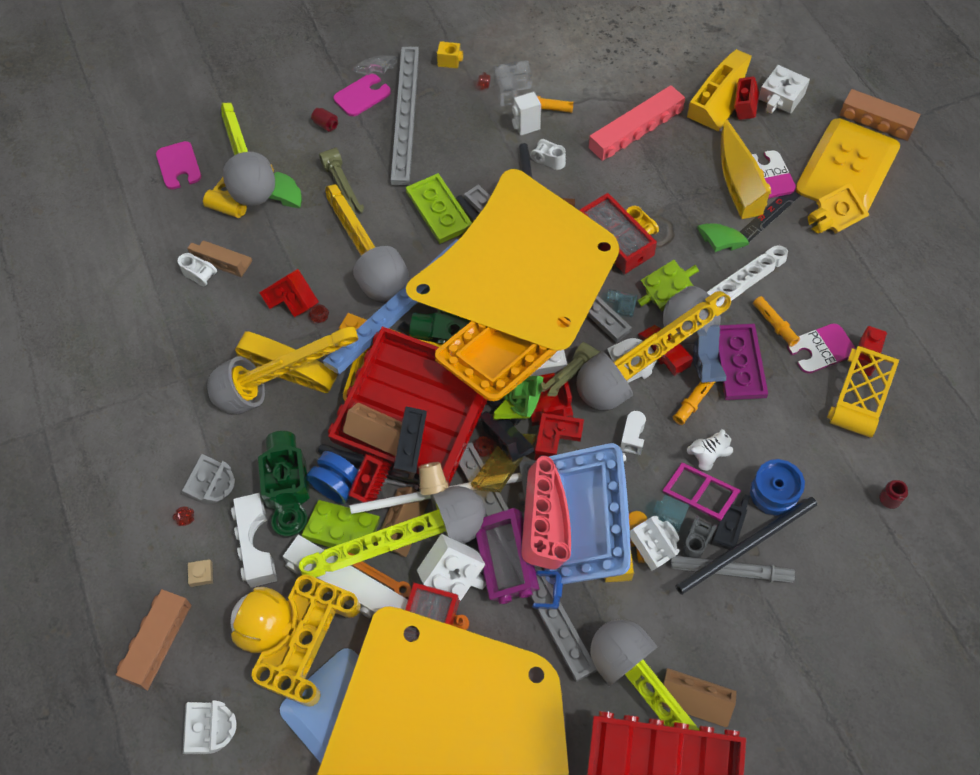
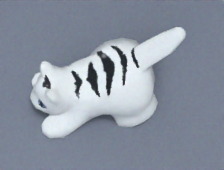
[687,429,733,471]

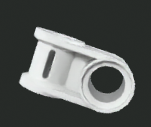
[530,139,566,170]
[178,253,217,287]

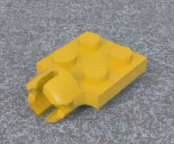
[808,183,869,234]

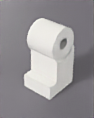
[620,411,646,455]

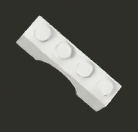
[231,493,277,587]

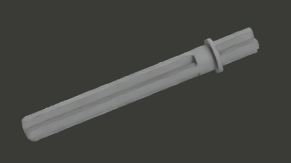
[671,556,795,583]

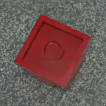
[531,373,573,426]

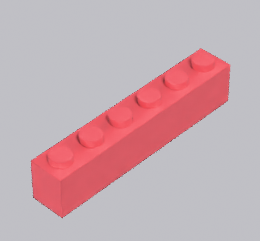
[588,85,685,161]

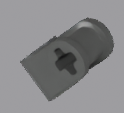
[682,516,717,558]

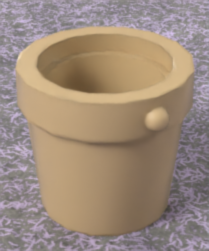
[418,462,449,495]

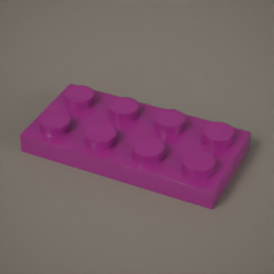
[718,324,768,400]

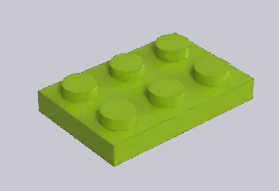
[302,500,380,554]

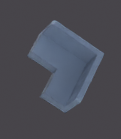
[693,325,727,383]

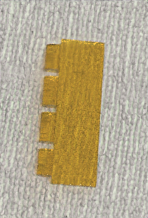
[471,434,536,493]

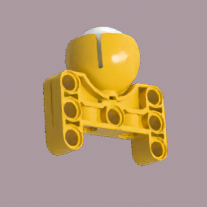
[230,575,361,707]

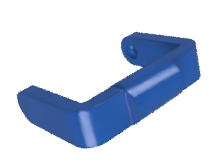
[533,571,563,609]

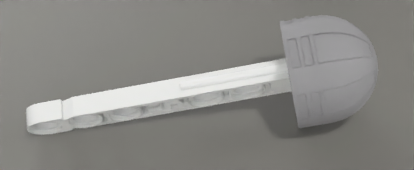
[663,246,788,343]

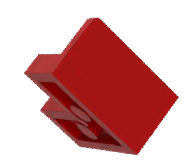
[259,269,319,318]
[535,413,584,460]

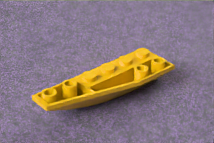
[687,49,752,132]
[720,120,771,219]

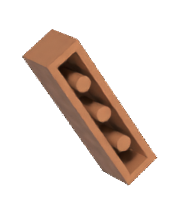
[839,89,921,141]
[116,589,192,691]

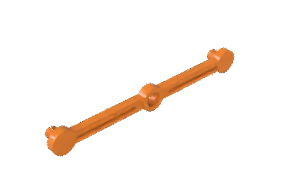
[348,552,469,631]

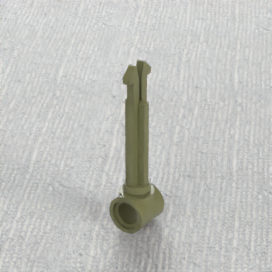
[319,147,364,214]
[540,342,600,396]

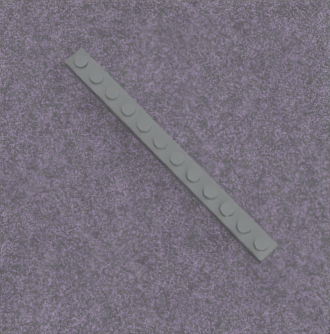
[464,185,632,343]
[459,442,597,682]

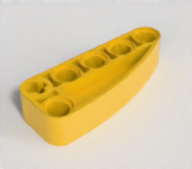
[235,331,338,393]

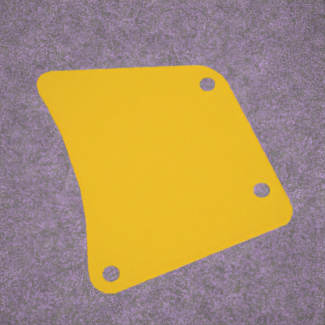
[406,169,619,351]
[317,606,569,775]

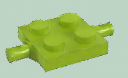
[637,260,699,312]

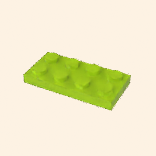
[406,173,472,244]

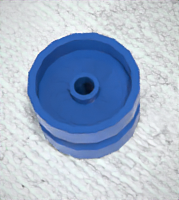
[306,451,358,504]
[750,459,805,516]

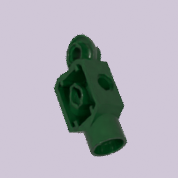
[409,313,471,344]
[258,431,310,536]

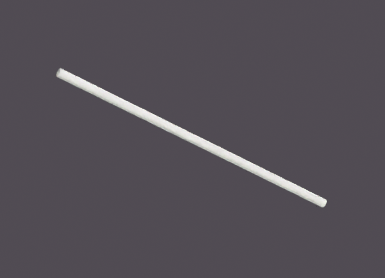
[350,453,626,514]

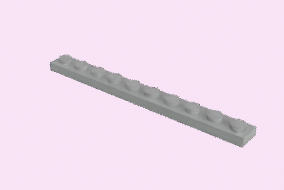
[391,47,419,185]

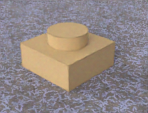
[188,559,213,587]

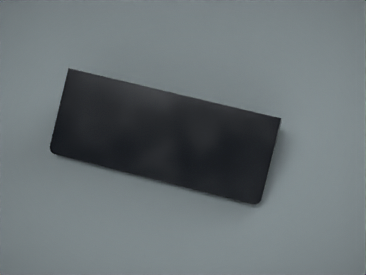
[393,406,427,480]
[480,411,534,462]

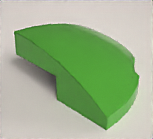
[269,172,302,209]
[697,223,749,252]
[505,376,543,417]

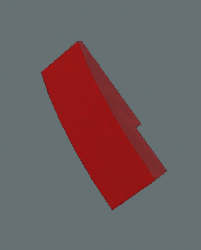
[638,325,693,376]

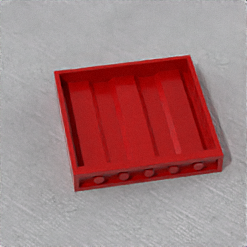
[328,326,487,486]
[587,711,746,775]

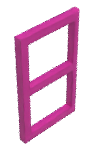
[663,462,741,521]

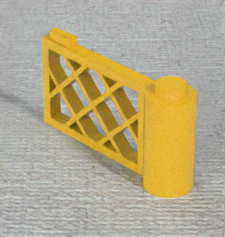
[203,164,274,218]
[827,346,899,438]

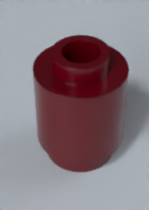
[311,108,338,132]
[879,480,908,509]

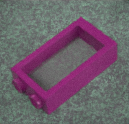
[476,508,540,604]

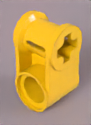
[626,206,659,235]

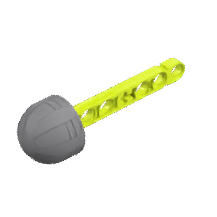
[221,103,275,206]
[299,486,486,578]
[590,620,699,731]

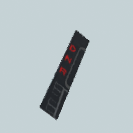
[740,191,801,248]

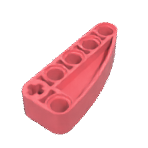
[521,456,571,570]

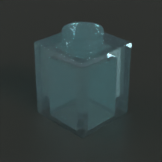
[653,495,690,532]

